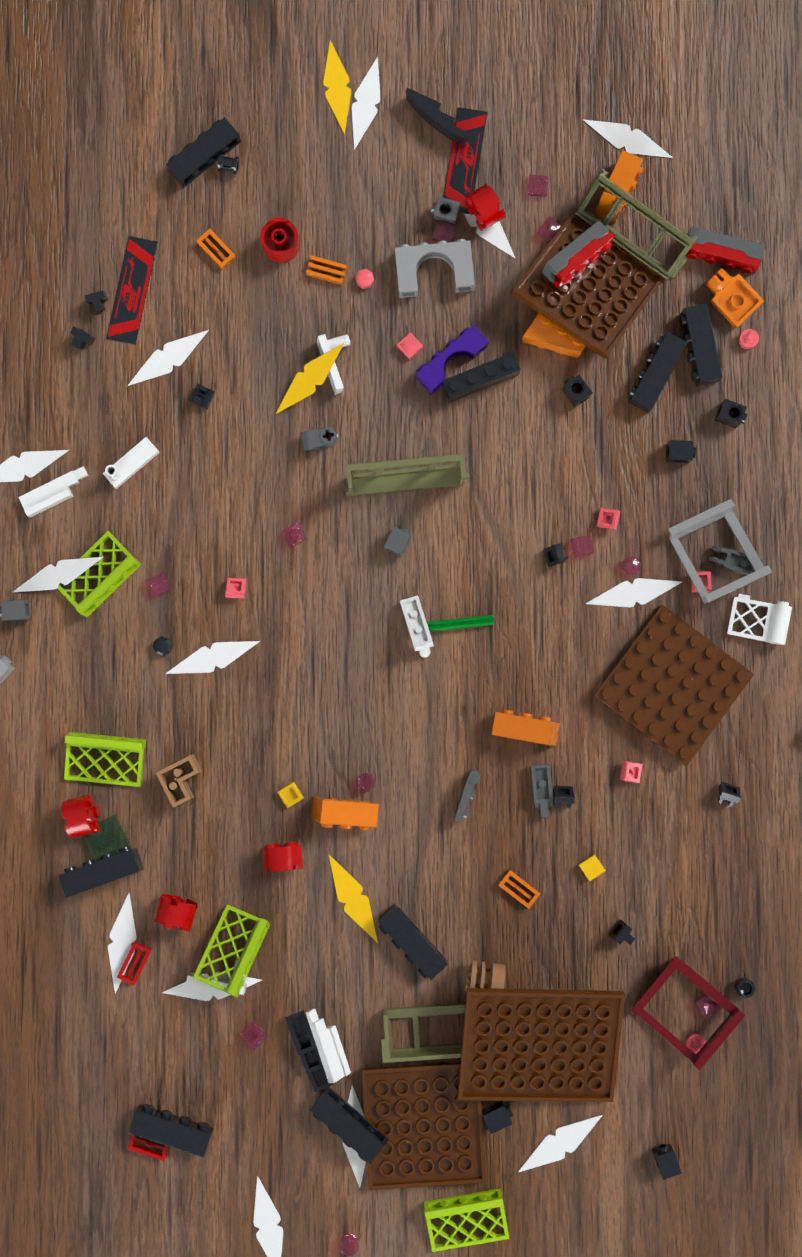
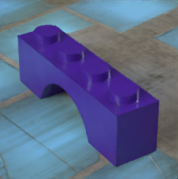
[416,325,489,395]

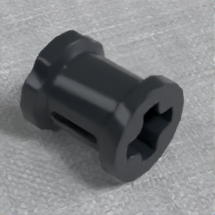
[217,154,239,175]

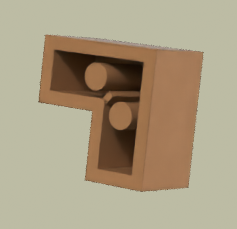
[156,754,202,808]

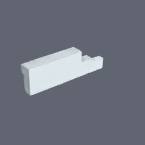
[19,466,89,518]
[306,1008,351,1083]

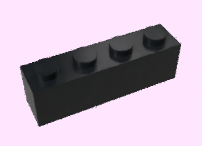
[166,117,241,188]
[679,304,723,386]
[629,332,688,413]
[442,352,521,403]
[59,846,144,898]
[378,903,448,980]
[310,1087,389,1164]
[129,1104,214,1157]

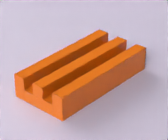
[196,228,236,270]
[306,255,347,285]
[498,869,541,909]

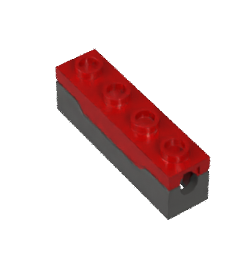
[542,221,615,288]
[683,226,765,274]

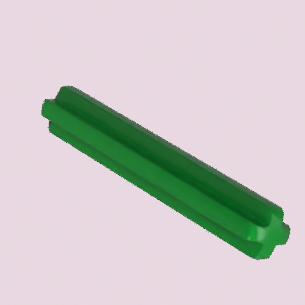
[427,615,494,632]

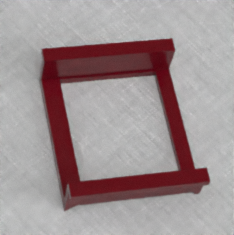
[631,956,745,1071]

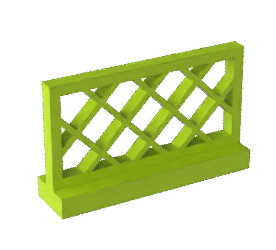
[57,531,142,617]
[64,732,146,787]
[193,904,270,997]
[424,1188,509,1252]

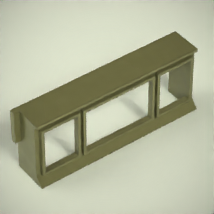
[575,168,698,280]
[345,454,469,496]
[381,1003,465,1063]

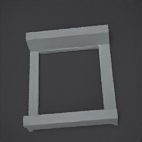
[668,499,772,604]

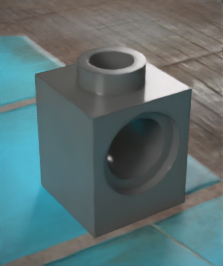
[431,197,460,226]
[384,525,411,557]
[0,600,31,622]

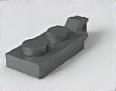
[530,763,553,818]

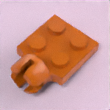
[706,268,764,329]

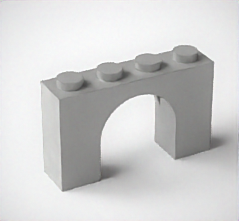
[395,239,475,298]

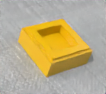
[277,782,304,808]
[578,854,606,881]

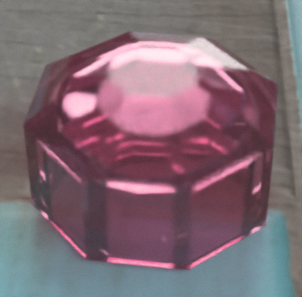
[621,557,641,575]
[357,773,375,791]
[340,1234,359,1256]

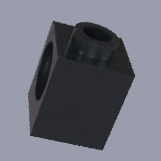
[562,375,593,408]
[714,399,747,428]
[666,440,696,463]
[482,1101,513,1134]
[652,1144,682,1180]

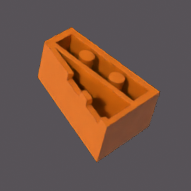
[594,150,643,224]
[521,313,586,358]
[492,709,560,746]
[311,796,379,830]

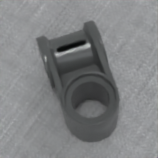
[300,427,338,453]

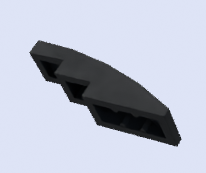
[406,88,469,147]
[285,1010,334,1092]

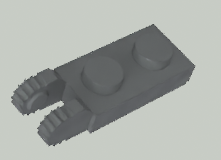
[708,545,766,575]
[454,769,480,823]

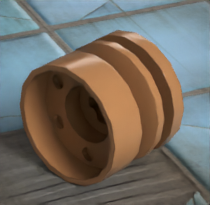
[465,960,506,991]

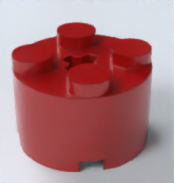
[465,184,506,231]
[260,217,300,262]
[61,794,100,838]
[262,842,303,873]
[153,894,198,932]

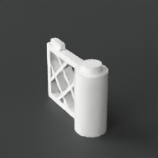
[727,594,792,645]

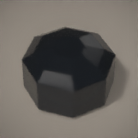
[153,636,173,656]
[734,977,755,998]

